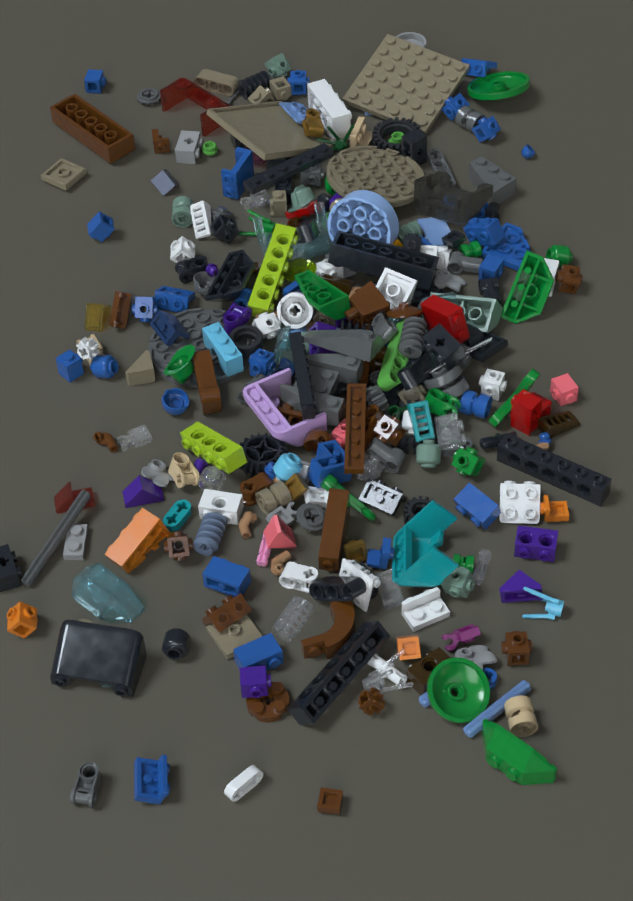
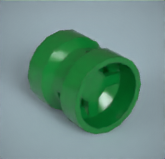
[459,240,482,258]
[453,553,475,576]

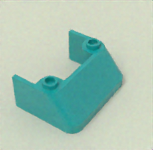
[392,500,459,587]

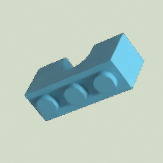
[202,322,244,377]

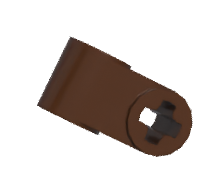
[240,472,275,506]

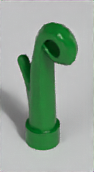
[320,474,376,521]

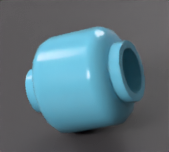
[273,453,302,482]

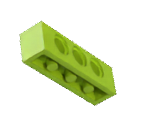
[180,421,247,474]

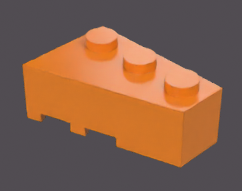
[105,507,171,574]

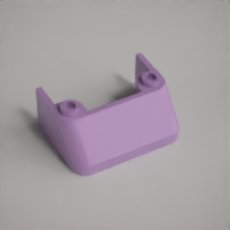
[243,368,327,447]

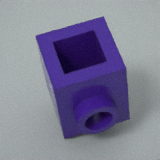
[239,666,271,698]

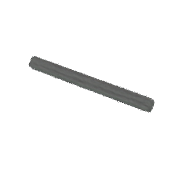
[21,490,90,587]

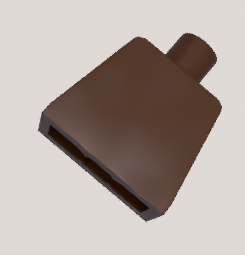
[344,281,390,324]

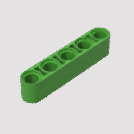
[377,318,409,392]

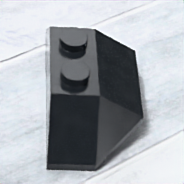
[204,250,256,302]

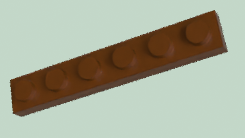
[344,383,366,474]

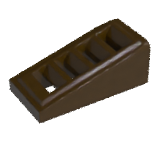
[538,411,580,438]

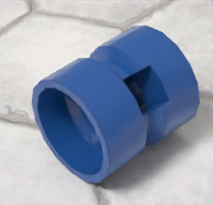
[459,390,492,419]

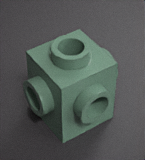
[264,53,291,79]
[441,567,475,598]

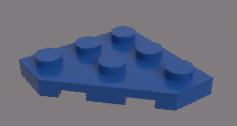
[481,222,530,271]

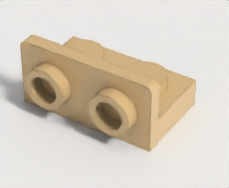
[350,117,372,148]

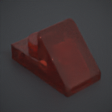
[54,482,95,514]

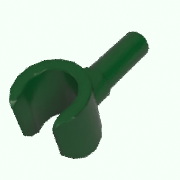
[388,405,408,420]

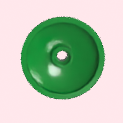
[427,657,490,723]

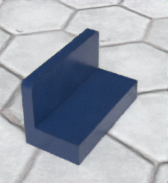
[149,310,190,347]

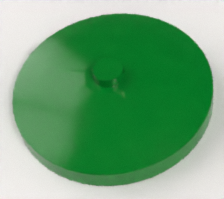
[467,71,530,100]

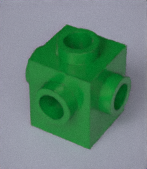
[451,446,486,476]

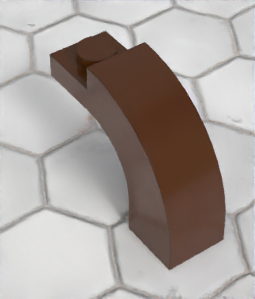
[301,601,355,659]

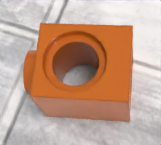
[396,634,421,660]

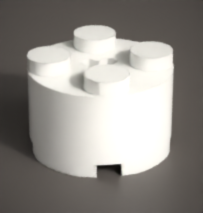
[277,292,314,329]

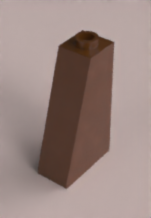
[318,488,350,571]

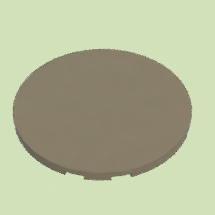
[326,146,425,207]

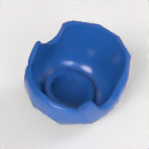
[161,388,190,415]

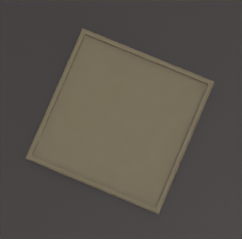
[207,101,335,160]

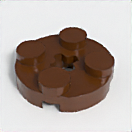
[246,682,290,723]

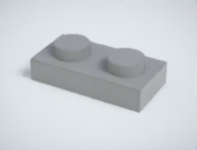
[63,524,88,560]

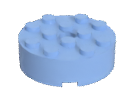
[327,190,399,244]

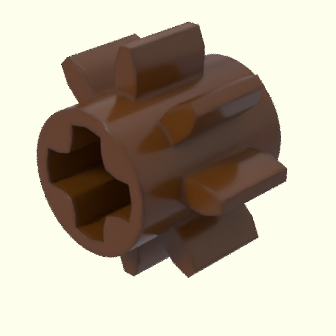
[358,687,385,716]

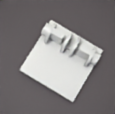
[339,558,381,612]

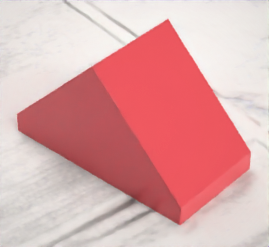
[263,515,297,548]

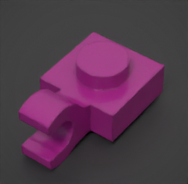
[441,624,481,651]

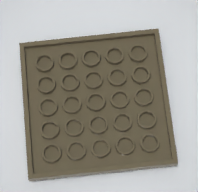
[342,34,470,135]

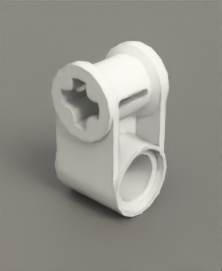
[279,562,318,594]

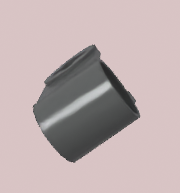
[371,313,398,345]
[70,762,102,808]

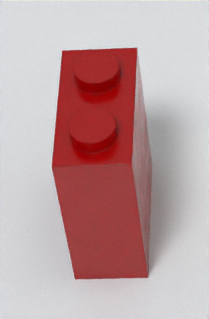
[420,294,470,344]

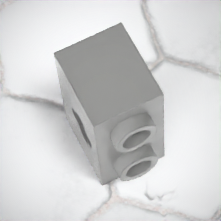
[175,130,203,164]

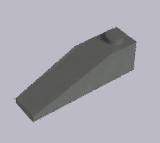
[304,329,384,362]

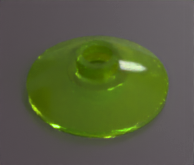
[284,259,317,282]

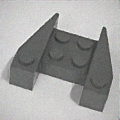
[280,353,363,427]

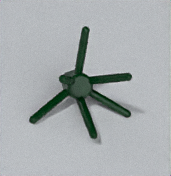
[316,124,355,151]

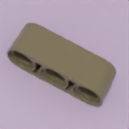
[194,69,239,96]

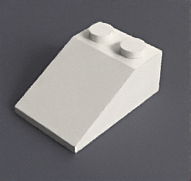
[376,267,417,324]

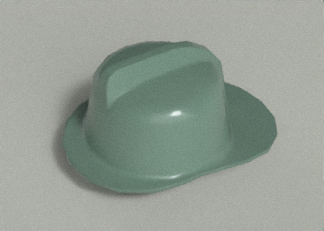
[288,184,318,212]

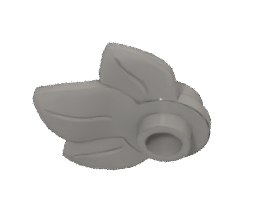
[434,269,466,292]
[141,459,174,487]
[454,645,497,670]

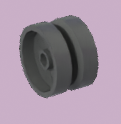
[422,362,469,397]

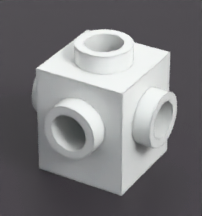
[170,236,195,268]
[315,259,344,278]
[252,312,281,340]
[479,368,507,401]

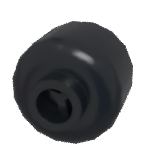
[162,628,191,660]

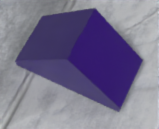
[122,475,164,508]
[499,570,543,603]

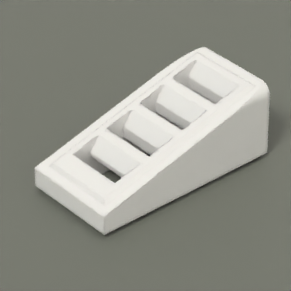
[190,201,212,240]

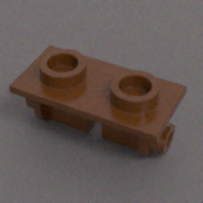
[109,291,132,329]

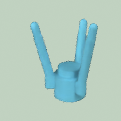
[522,587,564,620]

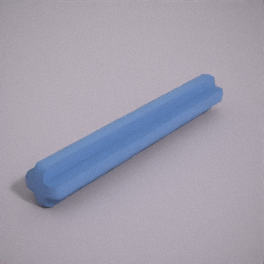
[463,680,531,738]

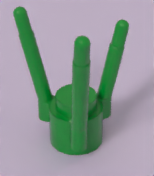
[238,209,276,238]

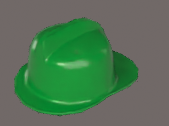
[164,345,196,384]

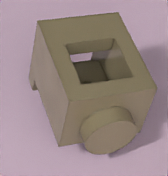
[269,76,292,101]
[269,190,287,218]

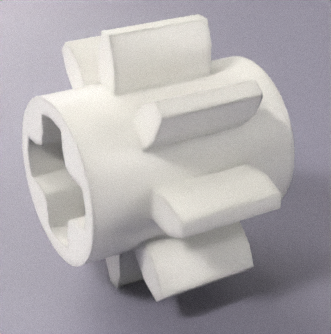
[76,337,100,361]

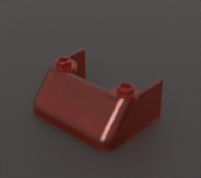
[160,78,231,136]

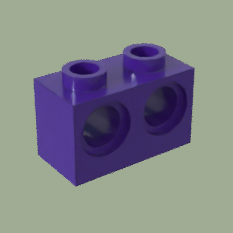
[514,525,558,562]

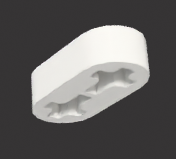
[224,765,263,802]

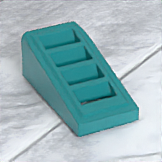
[407,400,435,442]

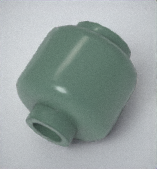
[416,440,441,468]

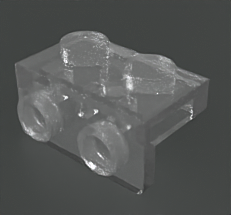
[434,412,467,450]

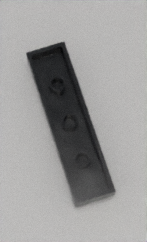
[289,331,317,420]

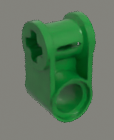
[425,388,461,420]

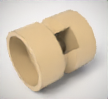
[504,695,538,737]

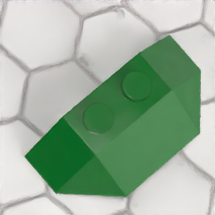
[500,250,555,324]
[482,719,557,785]

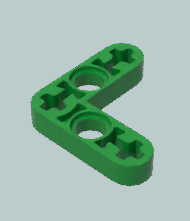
[488,368,541,428]

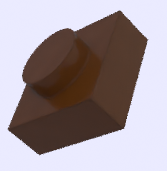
[317,787,343,815]

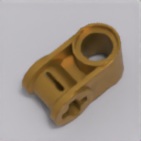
[302,108,324,138]

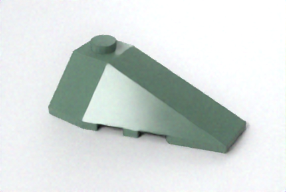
[430,292,503,333]

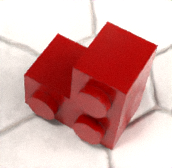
[510,389,552,436]

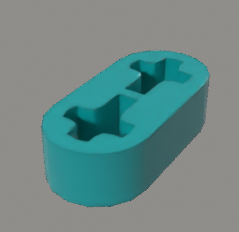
[163,500,192,533]

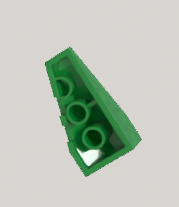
[294,270,350,321]

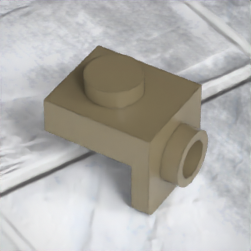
[248,85,275,104]
[397,384,427,405]

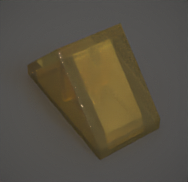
[84,303,111,332]

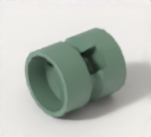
[171,196,194,228]

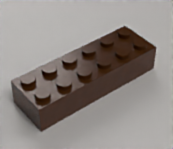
[50,94,135,164]

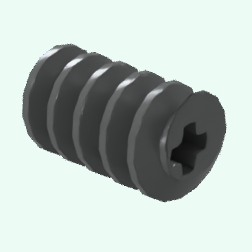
[399,316,427,359]

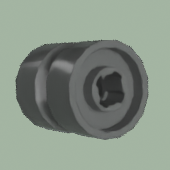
[455,105,485,132]

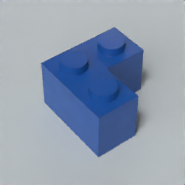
[308,440,352,488]

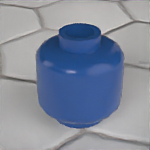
[90,354,118,378]

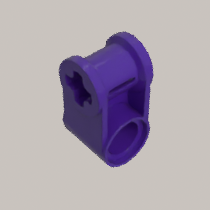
[223,303,252,335]

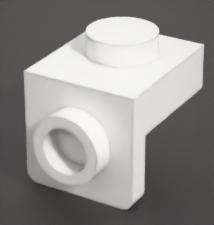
[437,246,452,270]
[304,486,329,508]

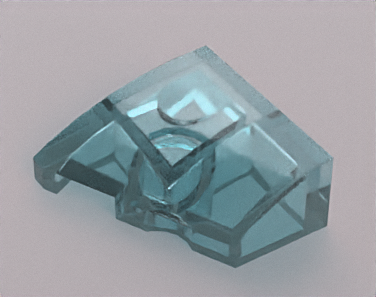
[273,326,291,363]

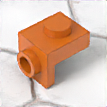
[540,495,569,522]

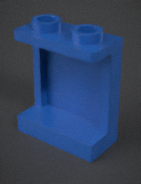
[221,147,254,200]

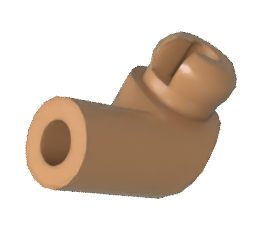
[238,511,257,539]
[271,550,292,576]

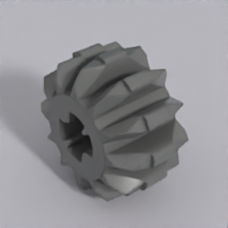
[366,385,389,414]

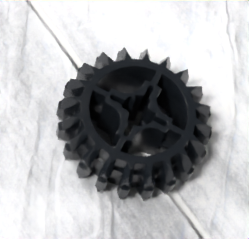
[240,432,288,477]

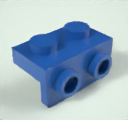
[134,754,170,805]

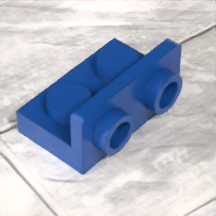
[462,58,498,77]
[155,285,195,312]

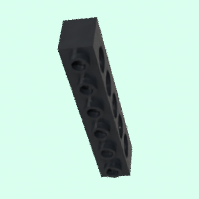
[497,433,612,507]
[287,620,390,725]

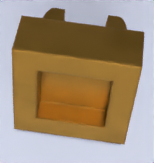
[284,473,309,501]
[343,539,367,562]

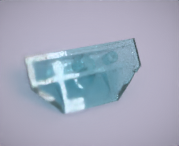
[71,563,145,622]

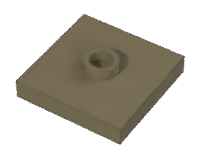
[41,158,87,191]
[206,614,262,660]

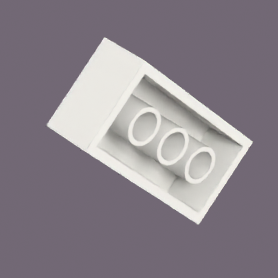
[307,79,352,142]

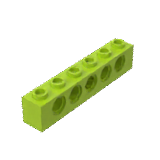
[247,223,299,317]

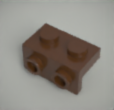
[201,593,251,633]

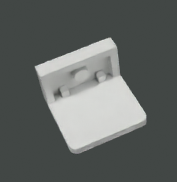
[499,481,540,524]

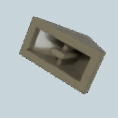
[125,350,156,386]

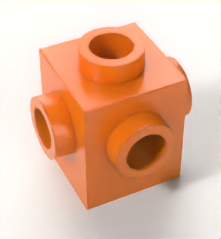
[7,601,38,639]

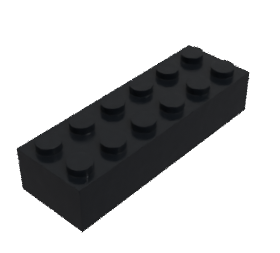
[327,230,439,290]

